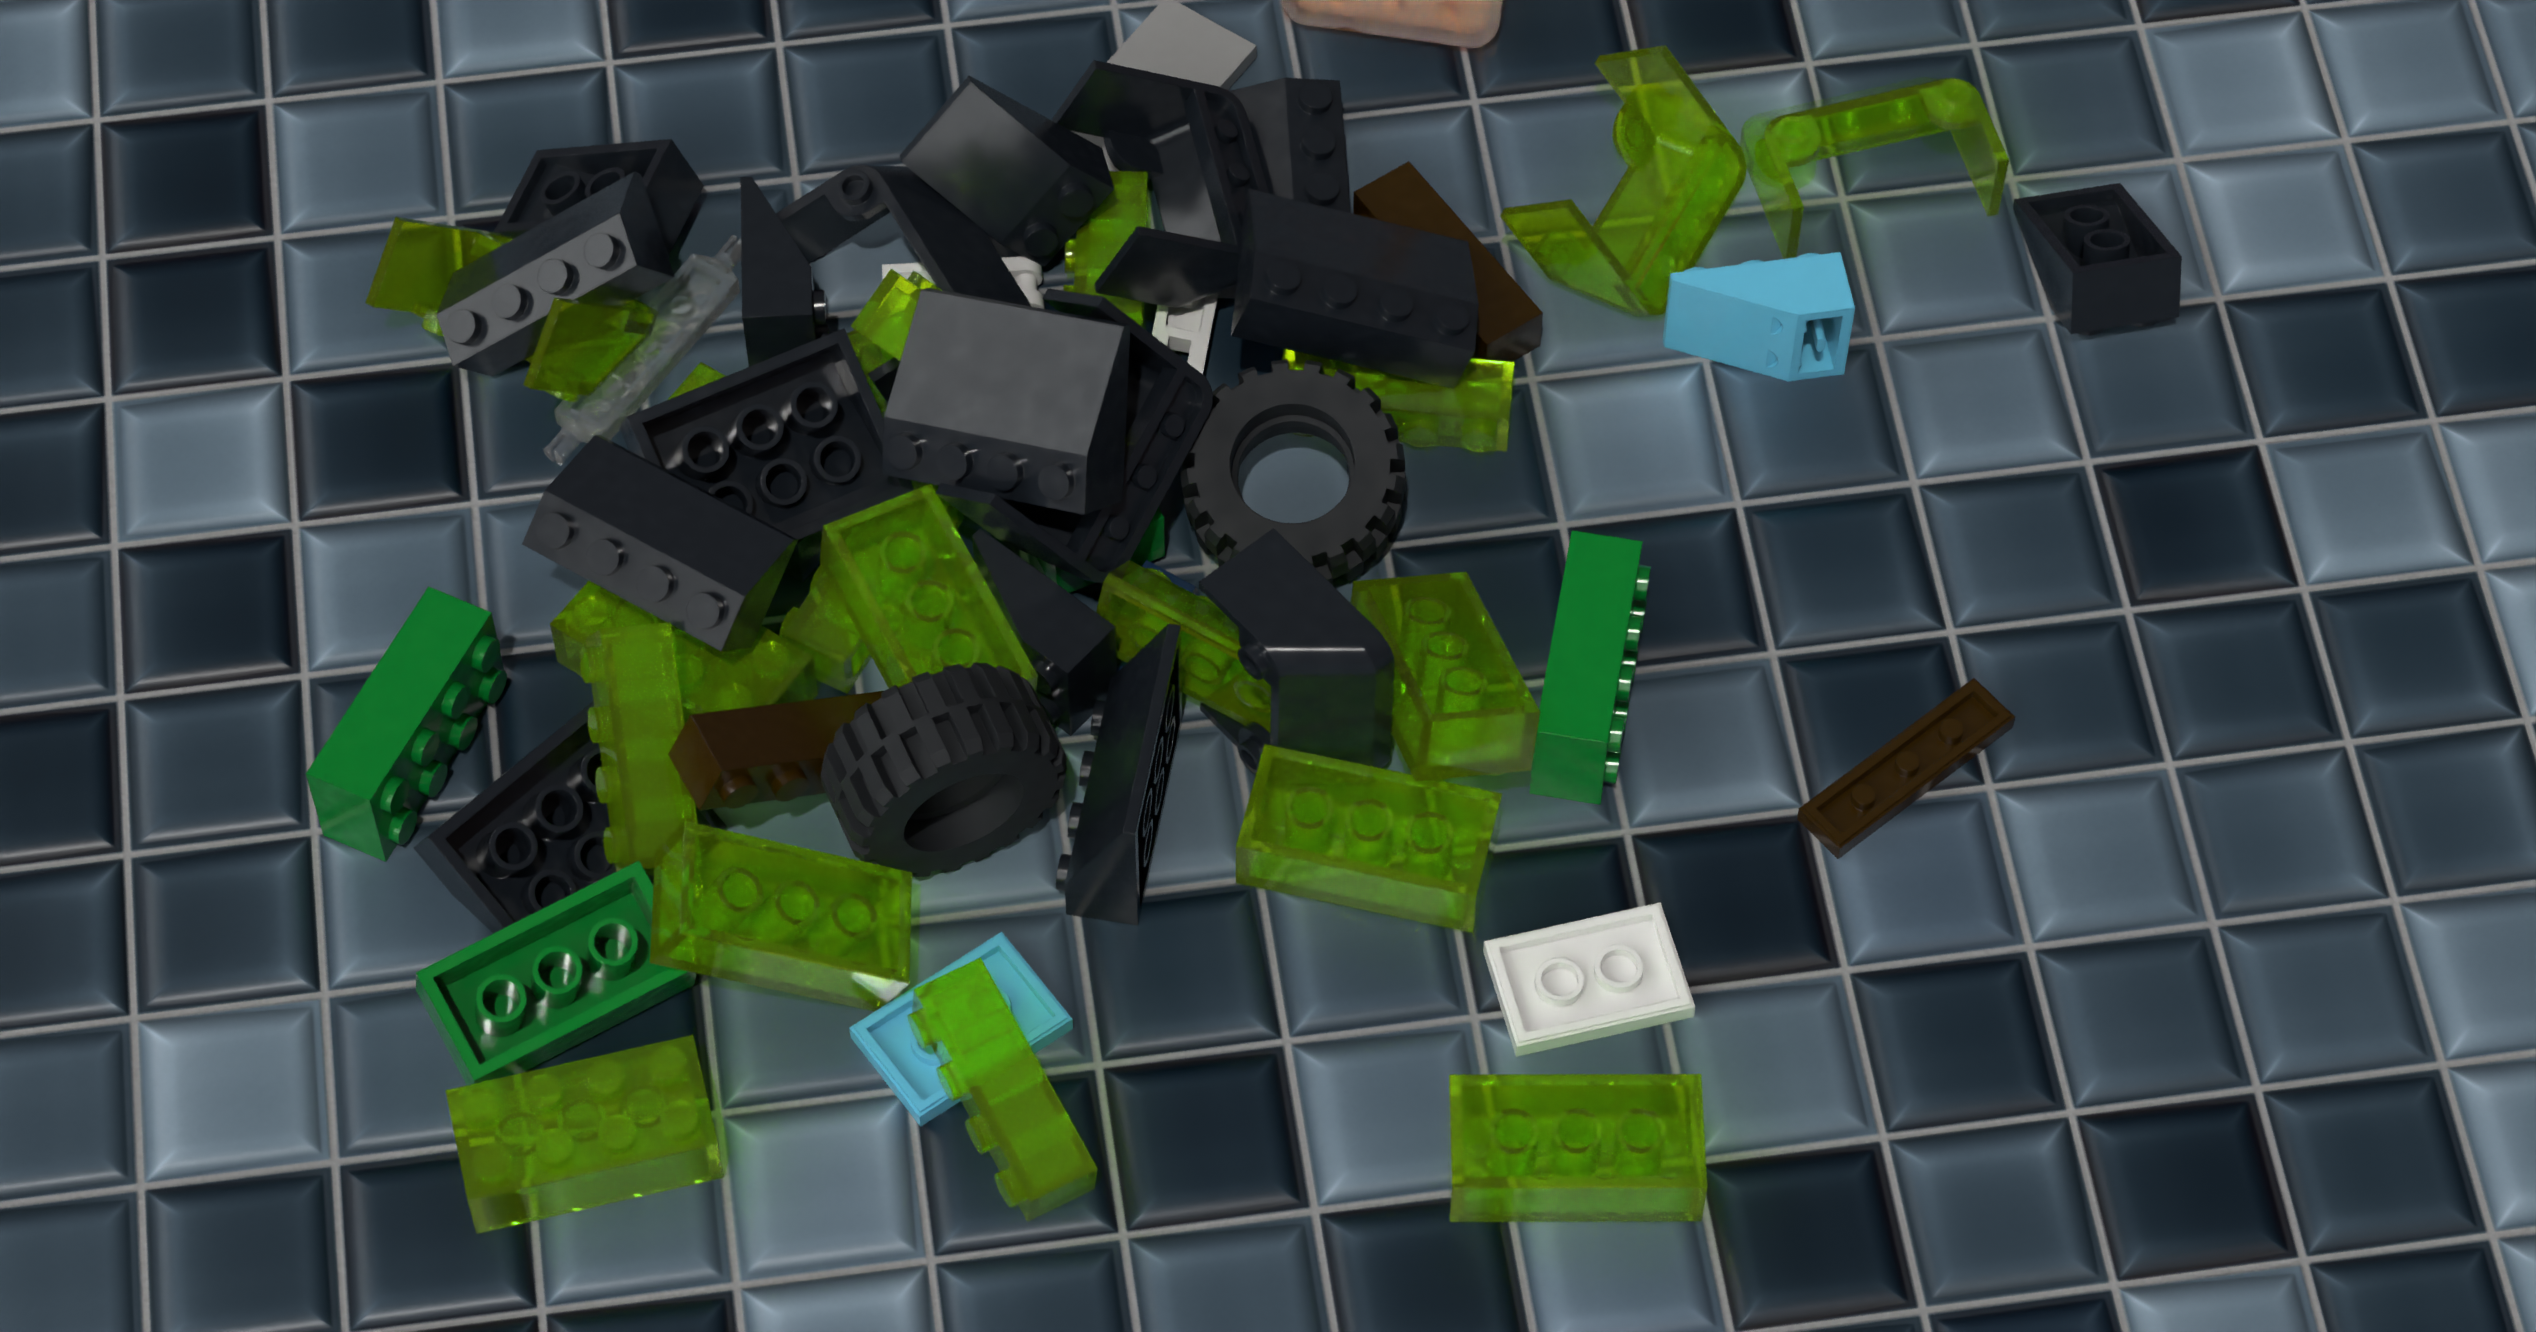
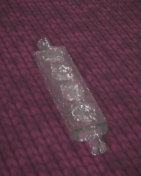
[543,235,741,465]

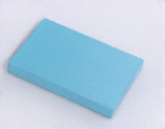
[849,932,1073,1127]

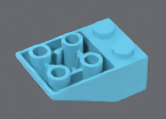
[1663,252,1855,382]

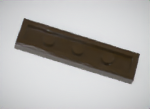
[1797,678,2015,859]

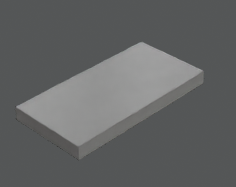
[1072,0,1257,203]

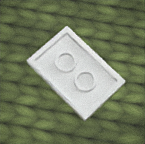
[1483,902,1695,1057]

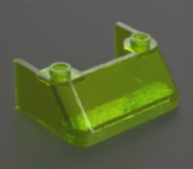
[1500,45,1747,317]
[1739,77,2009,259]
[365,217,659,402]

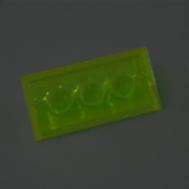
[1096,560,1271,733]

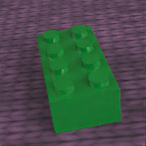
[1529,530,1651,805]
[306,586,507,862]
[416,861,698,1098]

